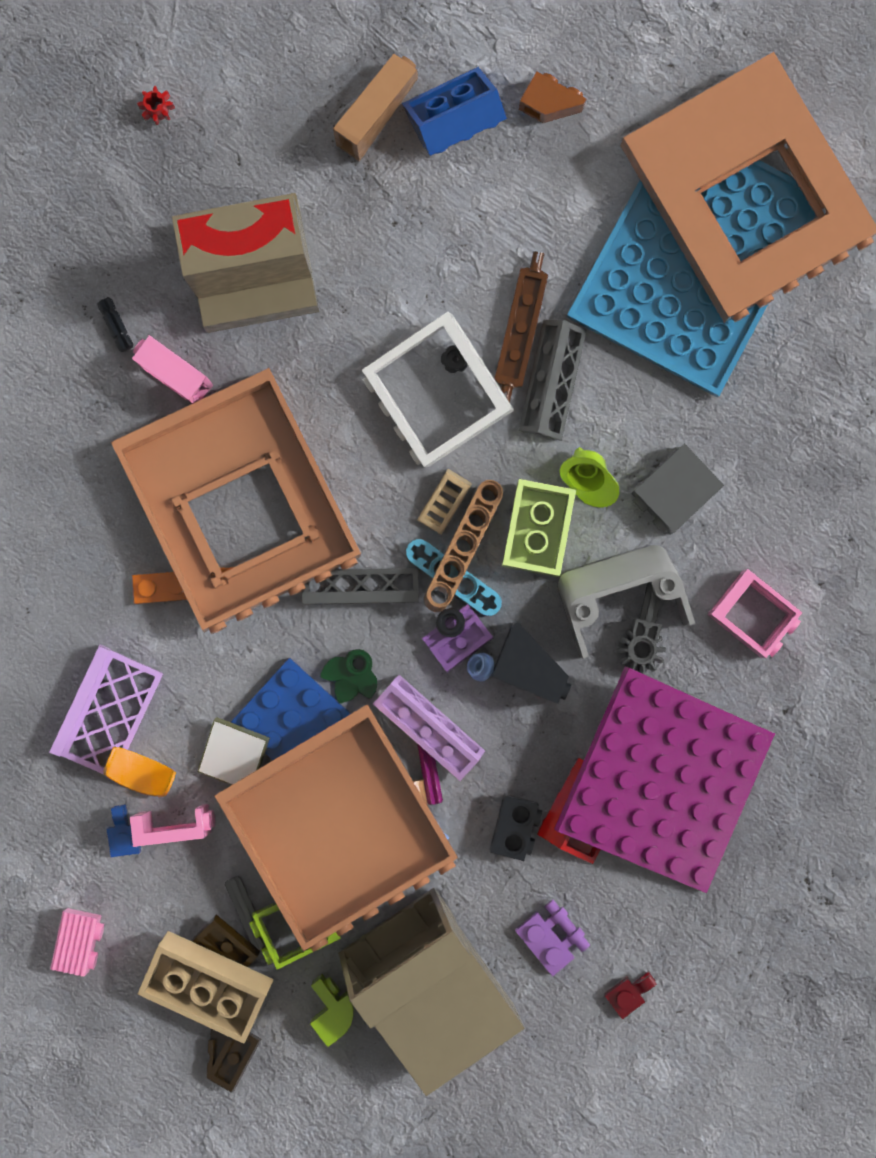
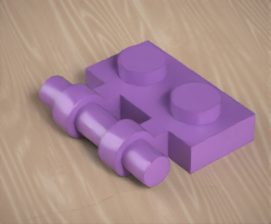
[515,900,590,977]

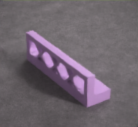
[373,675,485,781]

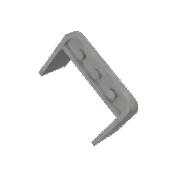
[557,545,695,658]

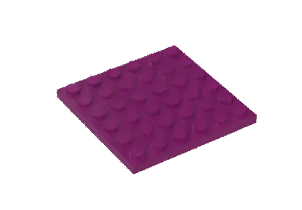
[554,666,775,893]

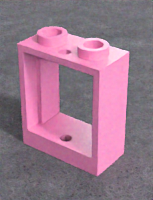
[132,335,213,404]
[707,569,802,658]

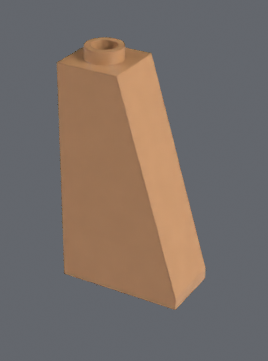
[333,54,418,162]

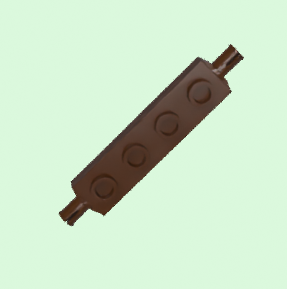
[495,251,548,403]

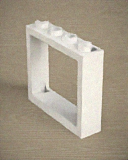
[362,312,514,467]

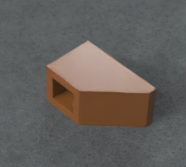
[519,71,587,123]

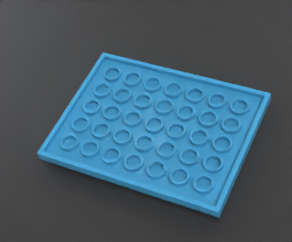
[567,160,816,398]

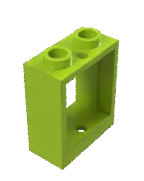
[249,902,341,970]

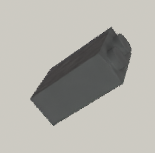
[631,443,724,535]

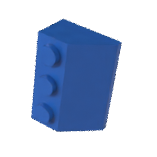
[402,67,507,156]

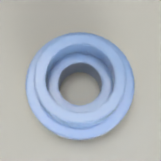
[467,653,494,682]

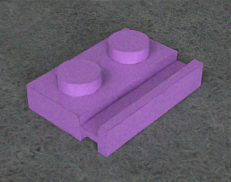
[422,604,493,673]

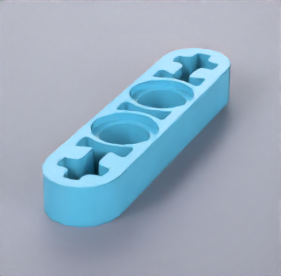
[406,539,502,616]

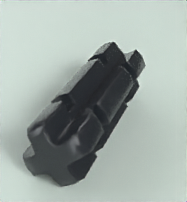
[97,297,133,352]

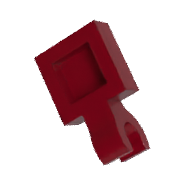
[604,971,657,1020]

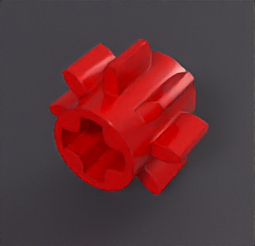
[137,86,175,125]

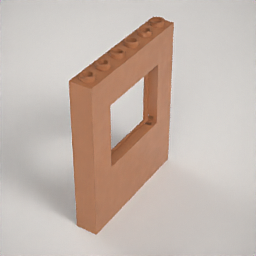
[620,52,876,323]
[111,368,361,634]

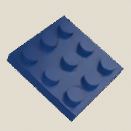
[231,658,351,760]

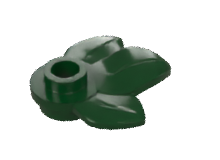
[320,649,378,703]

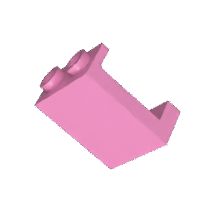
[130,804,215,847]

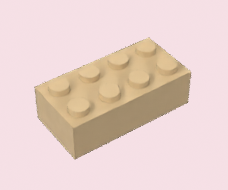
[138,931,274,1044]

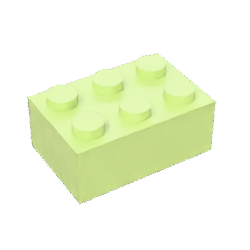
[501,479,576,577]

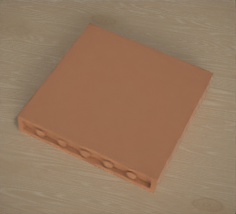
[214,705,458,952]

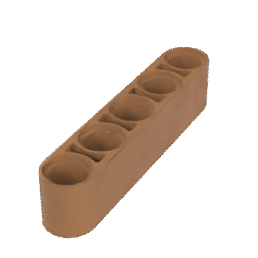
[424,480,503,612]

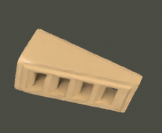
[417,469,472,535]

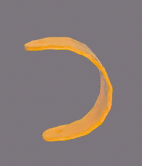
[103,746,176,797]

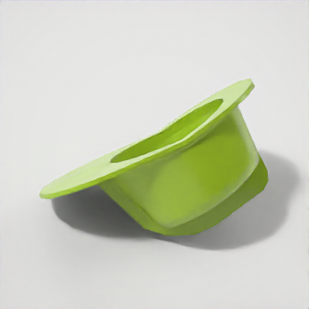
[559,447,620,508]

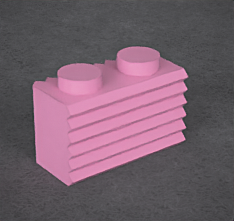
[50,908,104,976]

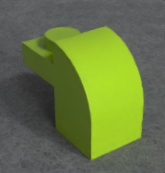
[310,974,355,1047]

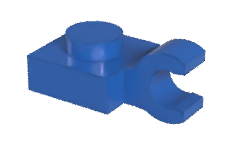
[107,804,141,858]

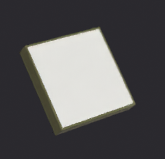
[197,717,270,785]

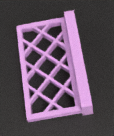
[49,644,163,774]

